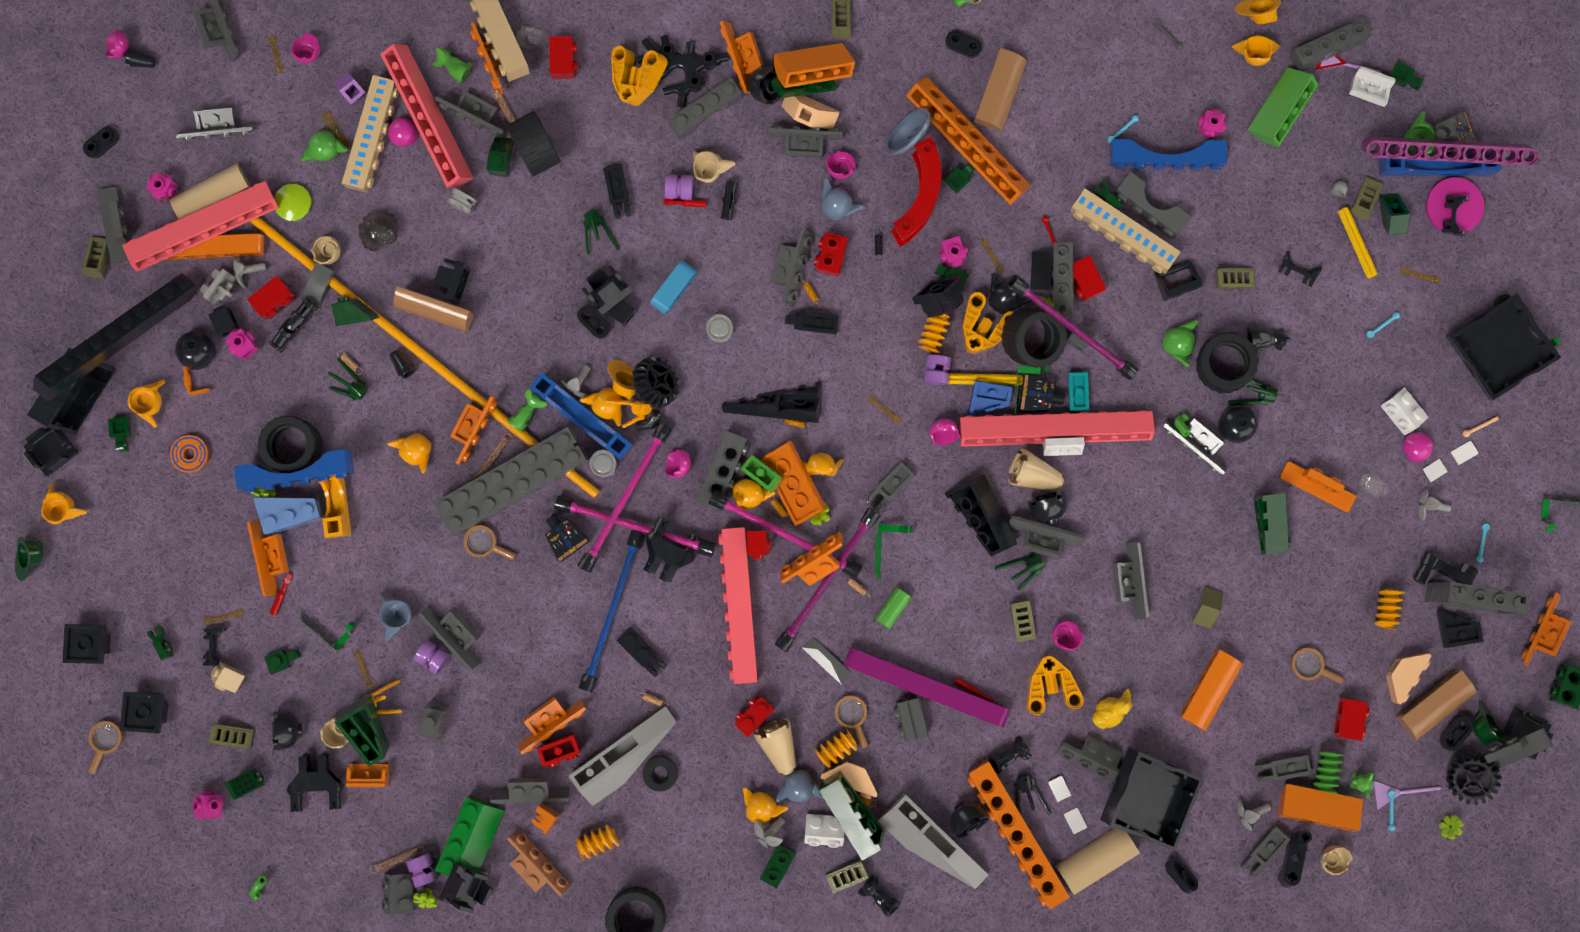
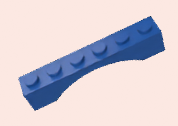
[1110,139,1227,170]
[1379,151,1501,176]
[530,373,633,461]
[234,449,354,493]

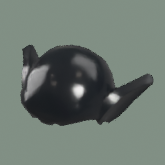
[989,272,1031,314]

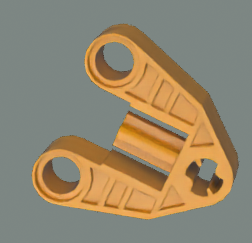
[611,46,667,106]
[962,292,1013,354]
[1026,656,1084,715]

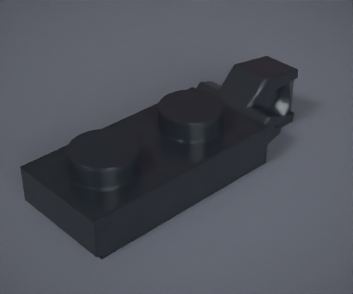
[785,311,839,335]

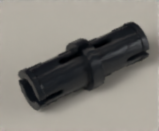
[720,181,738,221]

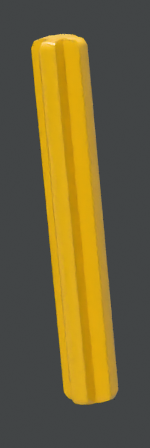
[1338,207,1378,278]
[948,373,1023,386]

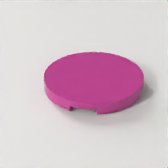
[1425,177,1484,235]

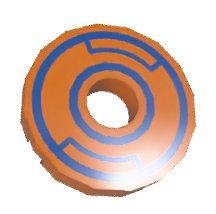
[170,435,210,473]

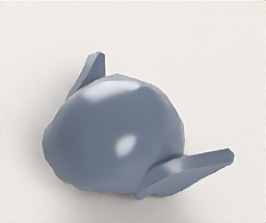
[821,178,863,221]
[379,593,411,641]
[776,770,821,802]

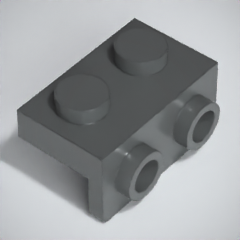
[381,873,413,915]

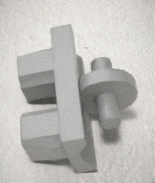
[200,268,236,306]

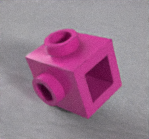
[1197,109,1227,138]
[146,172,178,202]
[939,236,968,268]
[226,328,259,360]
[193,790,223,819]

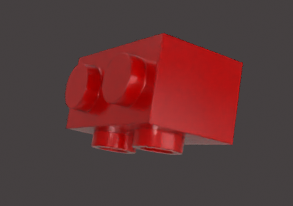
[549,36,578,79]
[814,232,848,277]
[1073,255,1107,302]
[247,276,296,320]
[747,531,771,560]
[734,695,775,738]
[1333,698,1369,741]
[537,732,581,768]

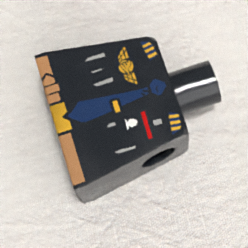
[1018,374,1065,412]
[545,514,590,562]

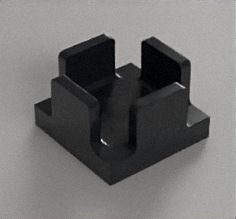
[433,258,471,305]
[582,266,632,315]
[912,276,964,317]
[23,427,79,477]
[62,624,111,664]
[120,691,168,734]
[1498,707,1553,760]
[439,862,493,913]

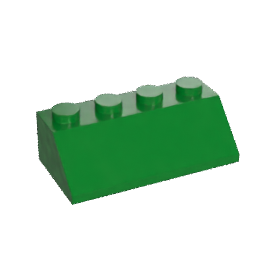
[435,795,505,876]

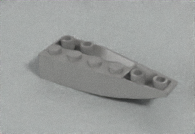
[569,706,677,806]
[878,792,988,889]

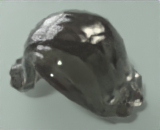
[358,210,399,252]

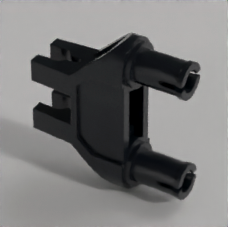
[643,516,701,583]
[286,754,344,812]

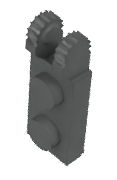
[865,462,915,512]
[1254,754,1312,782]
[1240,825,1291,878]

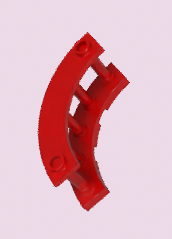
[891,136,941,248]

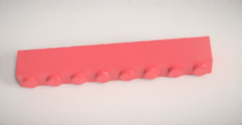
[380,44,474,188]
[122,181,279,272]
[718,527,758,684]

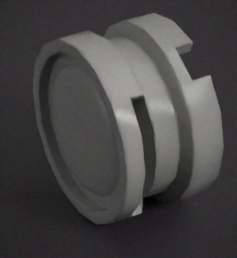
[446,188,477,215]
[706,314,733,343]
[589,450,617,478]

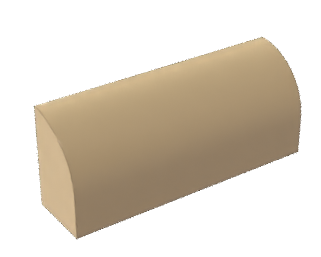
[170,163,251,219]
[1055,828,1140,895]

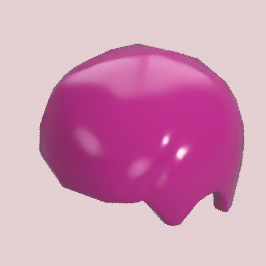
[106,30,129,59]
[291,33,320,63]
[388,118,419,147]
[826,150,856,180]
[929,419,959,446]
[1403,432,1433,463]
[665,449,691,478]
[1052,620,1083,651]

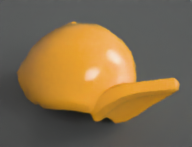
[1232,36,1280,66]
[128,380,165,427]
[580,387,623,426]
[387,433,431,473]
[802,452,844,476]
[732,479,776,509]
[41,483,87,525]
[743,787,788,825]

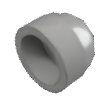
[1331,181,1348,197]

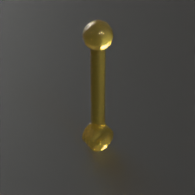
[268,36,283,74]
[981,239,1005,274]
[1401,268,1440,284]
[868,396,901,424]
[203,610,243,625]
[353,651,373,689]

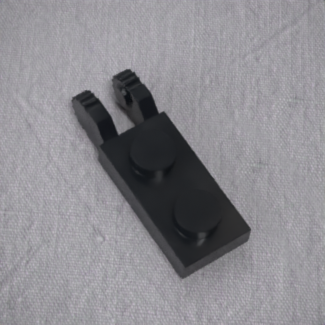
[603,164,631,219]
[616,627,667,678]

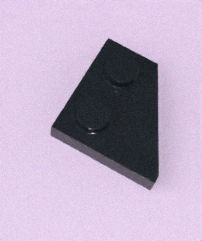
[1436,611,1484,648]

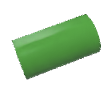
[740,454,782,493]
[874,587,912,629]

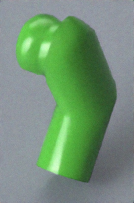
[1174,413,1191,437]
[249,876,267,901]

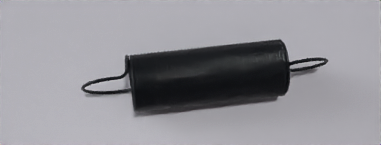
[875,230,883,261]

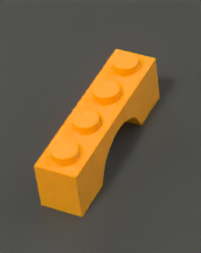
[315,461,352,538]

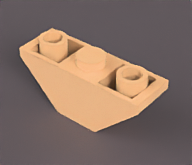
[781,95,840,129]
[1386,653,1432,705]
[821,761,877,799]

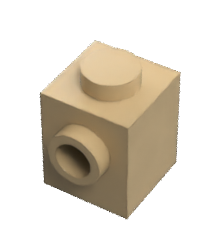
[211,661,245,693]

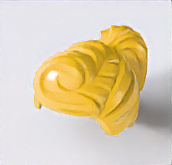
[1092,689,1132,729]

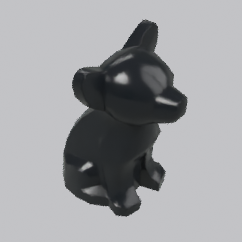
[1247,328,1290,351]
[989,736,1032,774]
[858,874,901,917]

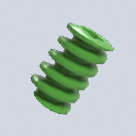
[1313,751,1345,794]

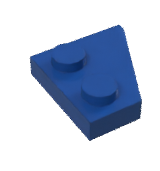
[968,380,1013,416]

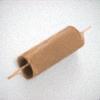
[337,351,362,375]
[844,577,870,597]
[638,693,666,706]

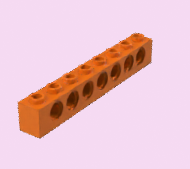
[906,77,1031,205]
[967,760,1070,909]

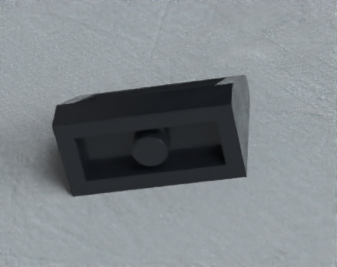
[1154,260,1203,301]

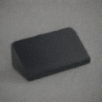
[1030,251,1053,291]

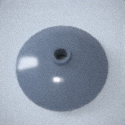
[885,108,930,155]

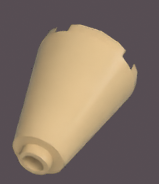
[1008,449,1064,491]
[753,718,796,775]

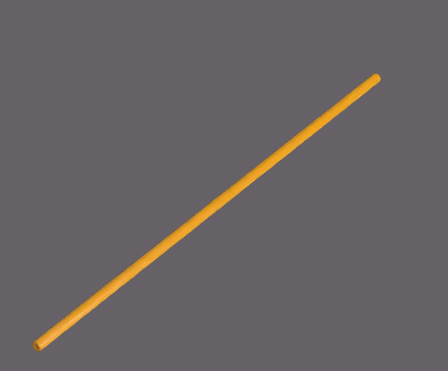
[250,217,600,498]

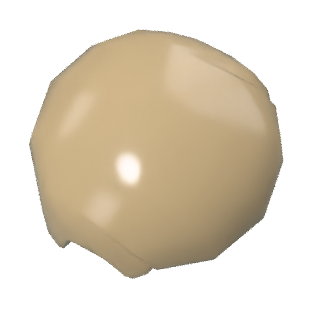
[311,236,341,265]
[321,717,348,749]
[1320,845,1353,875]

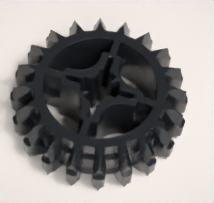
[631,356,680,408]
[1446,752,1502,805]

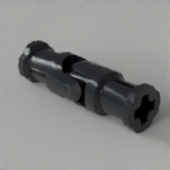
[268,298,317,353]

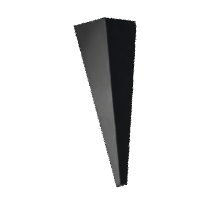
[722,382,821,423]

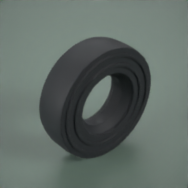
[642,756,678,792]

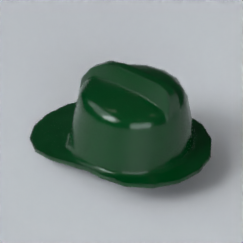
[15,537,43,581]
[1473,700,1506,745]

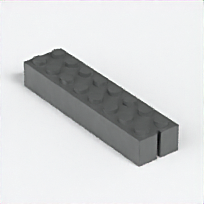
[434,427,590,536]

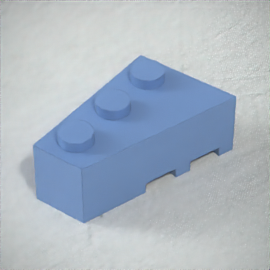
[253,498,324,535]

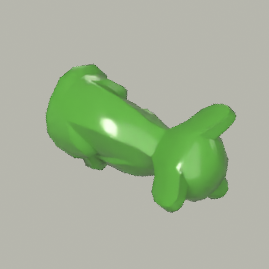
[433,47,472,84]
[507,389,548,431]
[1349,772,1374,798]

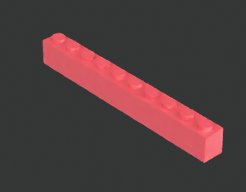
[959,410,1155,447]

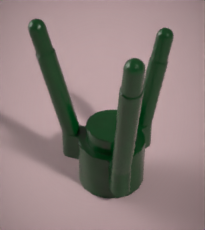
[583,210,620,255]
[328,358,368,401]
[1228,373,1277,406]
[995,554,1045,591]

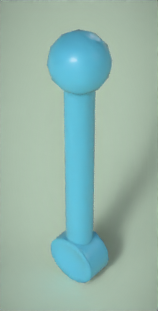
[1108,115,1139,143]
[1366,312,1400,338]
[1476,523,1490,563]
[1387,790,1396,831]

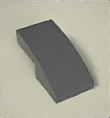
[302,262,335,306]

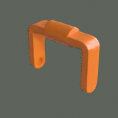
[183,366,210,396]

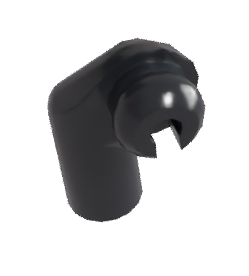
[637,409,662,431]

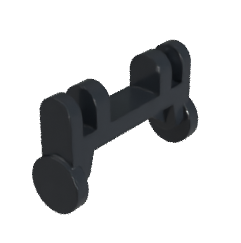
[1442,196,1469,236]
[1278,251,1322,287]
[203,628,227,667]

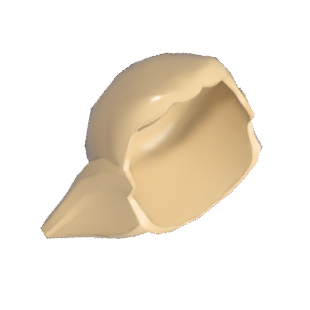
[693,150,736,183]

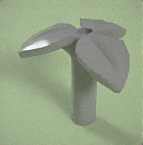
[233,256,266,288]
[561,365,591,398]
[1418,488,1451,521]
[1237,799,1271,832]
[754,817,785,848]

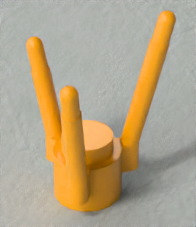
[604,400,652,428]
[357,679,402,715]

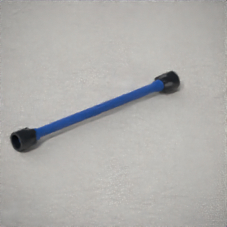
[578,530,645,692]

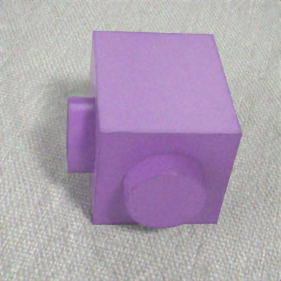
[333,71,365,104]

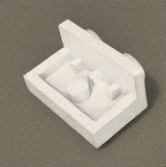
[1349,66,1396,107]
[1381,387,1428,435]
[1042,437,1085,456]
[804,814,844,848]

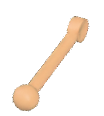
[1462,416,1499,437]

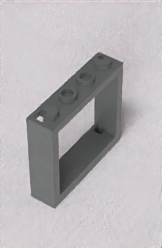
[1425,582,1530,615]

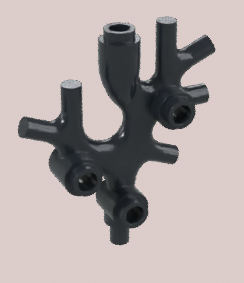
[636,35,728,108]

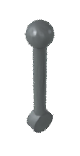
[1153,19,1183,50]

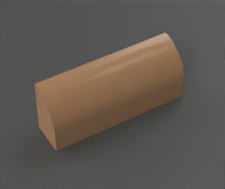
[974,48,1027,132]
[393,286,474,333]
[1396,669,1476,742]

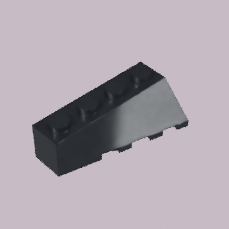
[944,475,1017,556]

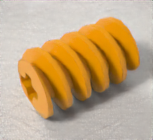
[918,314,951,354]
[1374,589,1405,630]
[814,728,858,768]
[576,824,620,861]

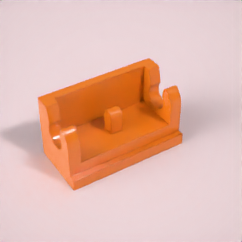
[346,764,389,787]
[532,802,560,834]

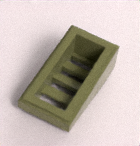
[832,0,851,38]
[1350,177,1383,221]
[81,236,109,279]
[1215,268,1255,290]
[1009,601,1036,642]
[209,723,254,749]
[825,859,869,893]

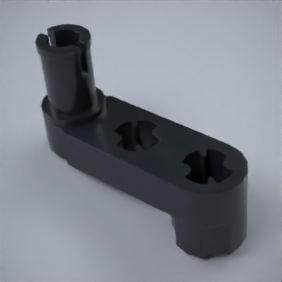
[1413,553,1479,585]
[1278,830,1312,888]

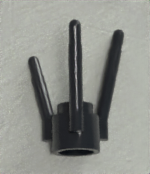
[1014,775,1051,815]

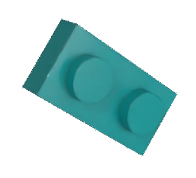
[1068,372,1089,412]

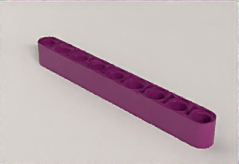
[1361,136,1538,165]
[843,647,1010,728]

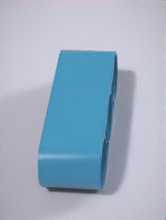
[650,260,698,315]

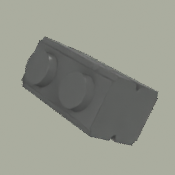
[893,697,928,741]

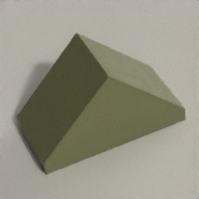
[1192,586,1223,629]

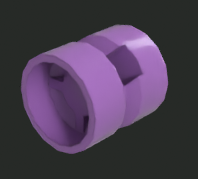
[665,174,693,200]
[924,355,951,386]
[413,639,450,675]
[406,852,439,888]

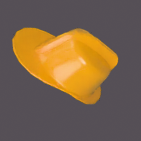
[1235,0,1281,24]
[607,360,636,400]

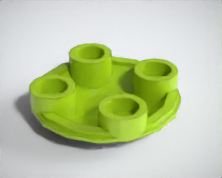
[274,184,312,222]

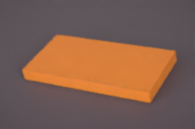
[760,441,827,526]

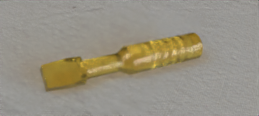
[321,112,350,149]

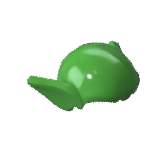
[1404,111,1438,154]
[300,130,348,162]
[1162,320,1198,367]

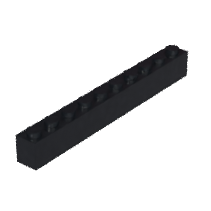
[33,273,196,402]

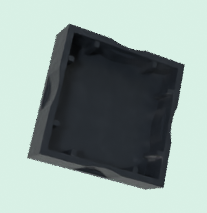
[1446,293,1561,400]
[27,348,116,434]
[1100,747,1204,852]

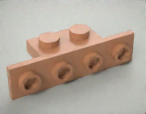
[507,829,572,897]

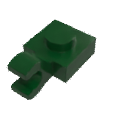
[1390,61,1425,91]
[944,163,976,194]
[1093,181,1123,210]
[934,265,969,291]
[108,417,131,452]
[147,626,173,660]
[264,649,301,675]

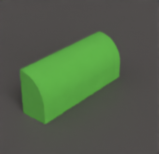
[1248,67,1319,147]

